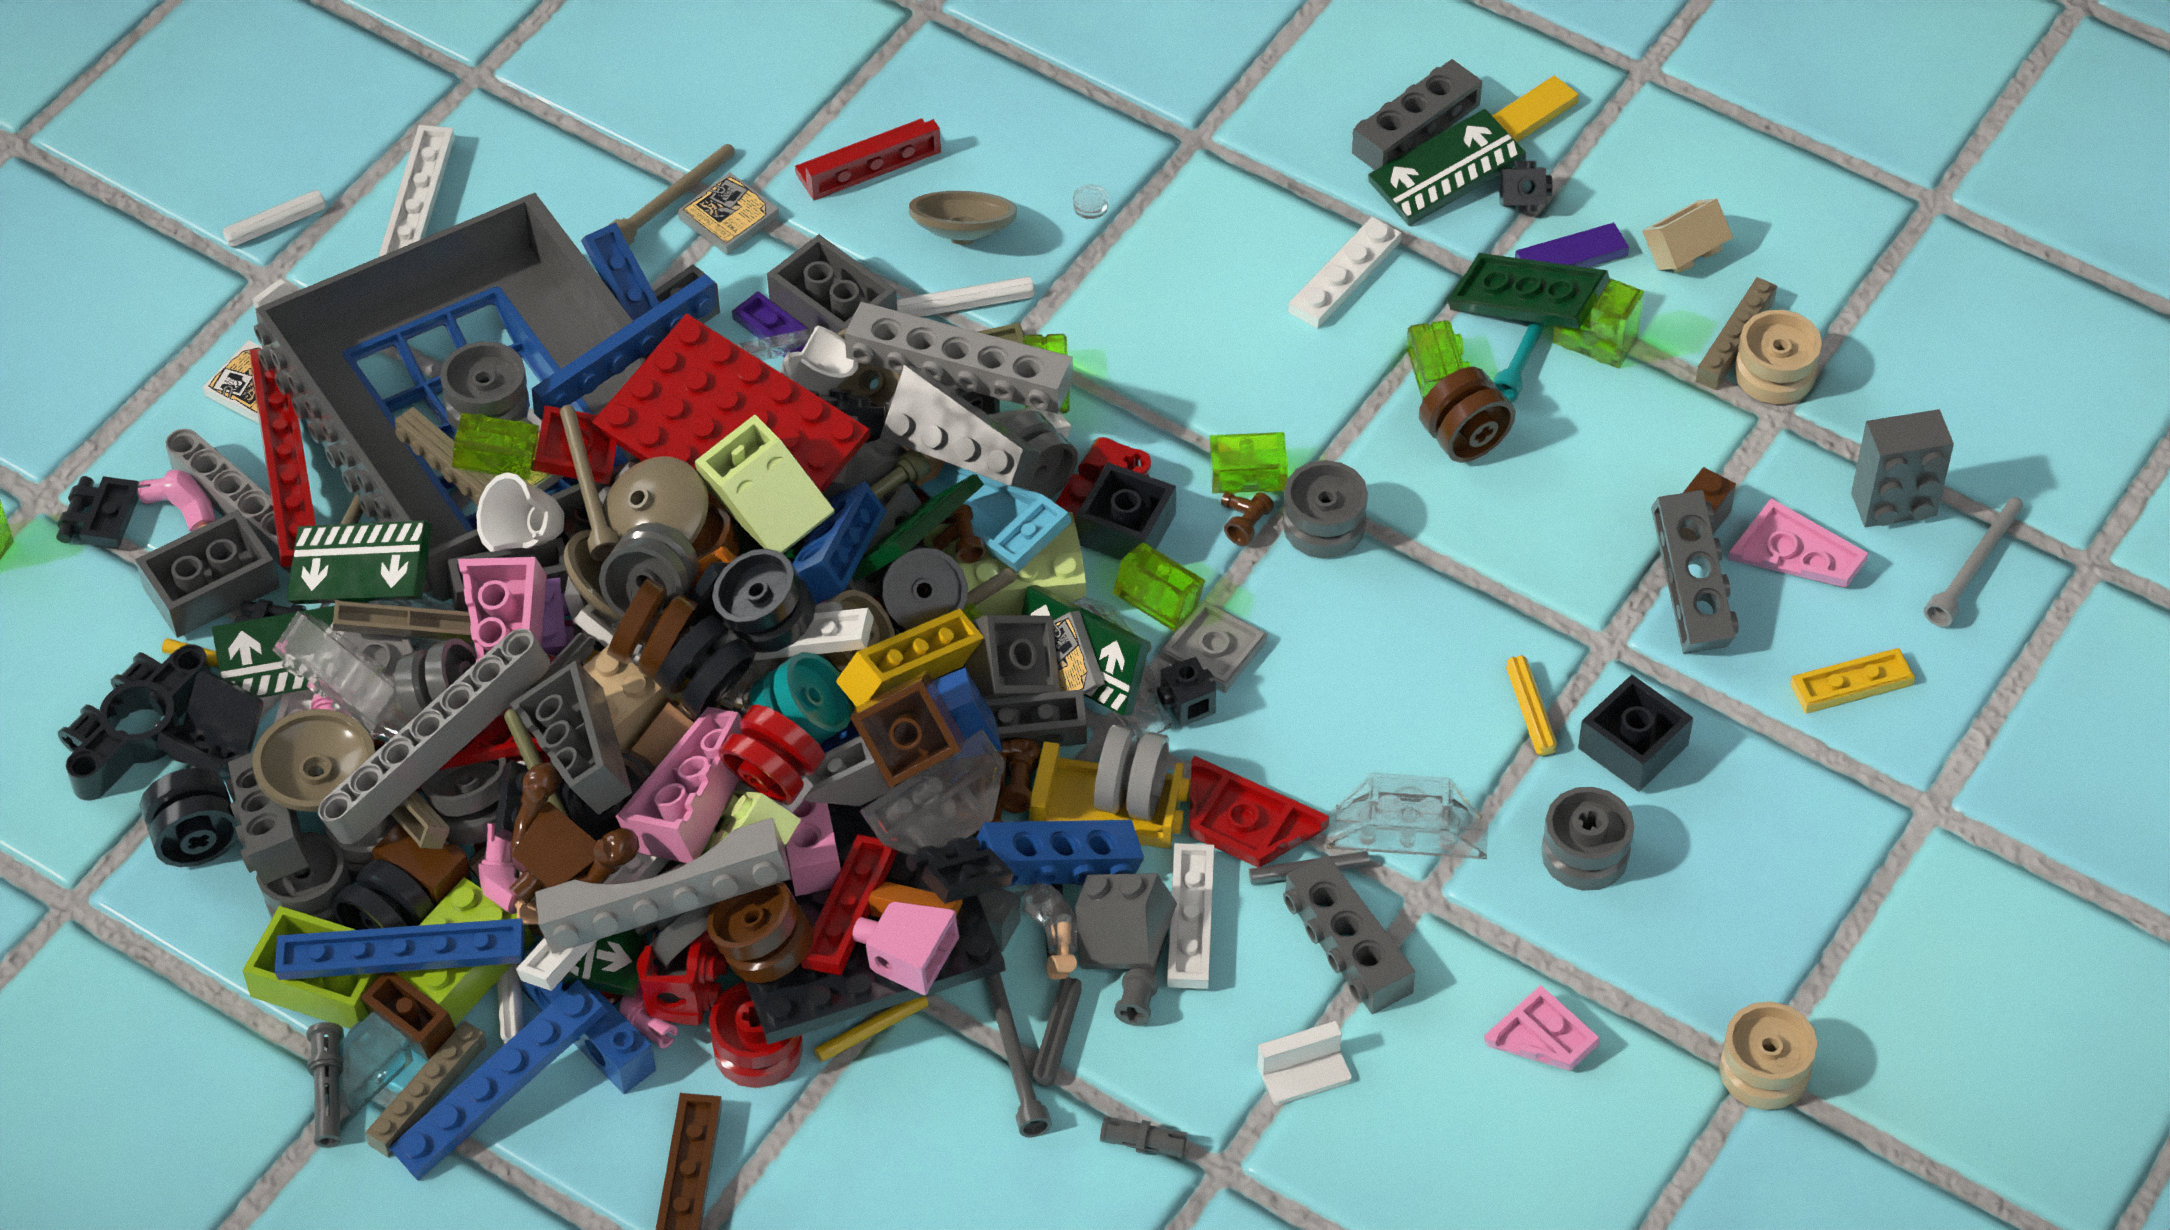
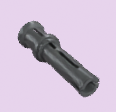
[1114,924,1170,1026]
[306,1022,345,1148]

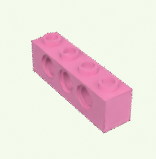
[785,799,841,896]

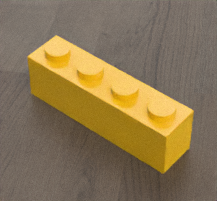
[836,608,984,707]

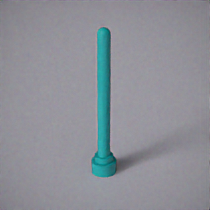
[1493,322,1546,402]

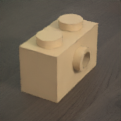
[1642,198,1733,273]

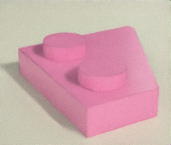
[1484,985,1600,1071]

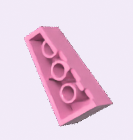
[458,557,547,716]
[616,707,742,863]

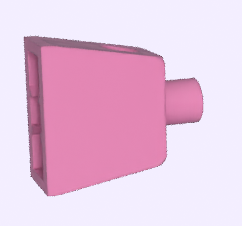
[852,902,959,995]

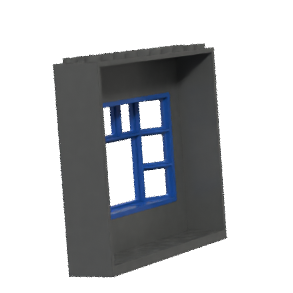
[254,192,655,606]

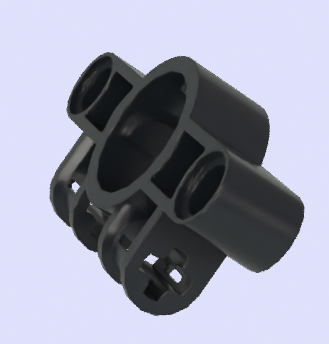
[58,644,211,801]

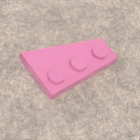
[1729,498,1868,588]

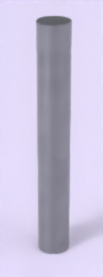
[1249,851,1370,885]

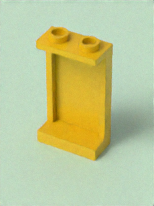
[1029,741,1191,849]

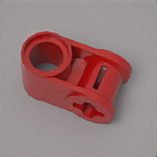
[1078,437,1151,481]

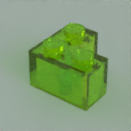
[1553,278,1644,369]

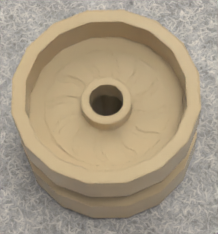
[1734,309,1822,405]
[1719,1001,1818,1110]

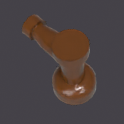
[1221,492,1274,546]
[932,504,987,563]
[999,753,1033,813]

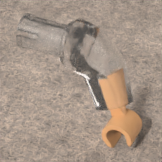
[1015,883,1077,979]

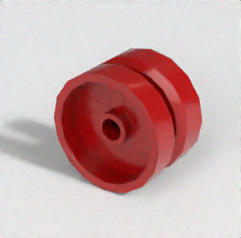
[718,704,825,805]
[709,982,804,1088]

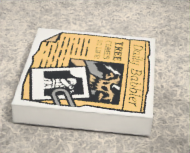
[202,340,262,424]

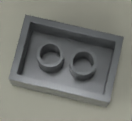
[767,234,897,334]
[1851,409,1954,527]
[135,509,280,638]

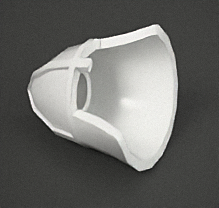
[780,325,858,395]
[476,472,564,552]

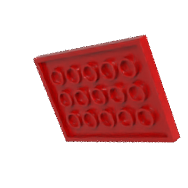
[592,313,870,523]

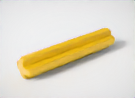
[1506,655,1557,756]

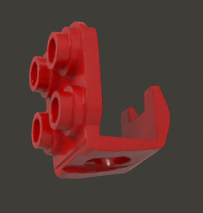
[637,930,729,1026]

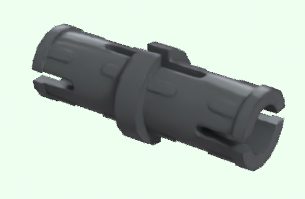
[1100,1115,1188,1159]

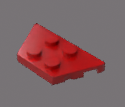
[1189,755,1330,867]

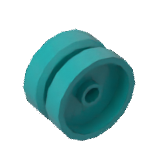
[749,652,853,745]

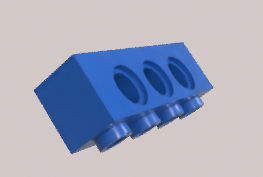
[793,481,887,605]
[976,820,1144,887]
[517,959,656,1094]

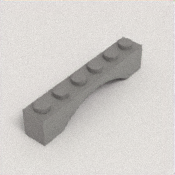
[535,817,791,954]

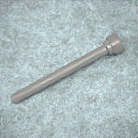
[1924,497,2023,627]

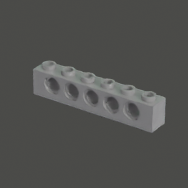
[845,302,1073,414]

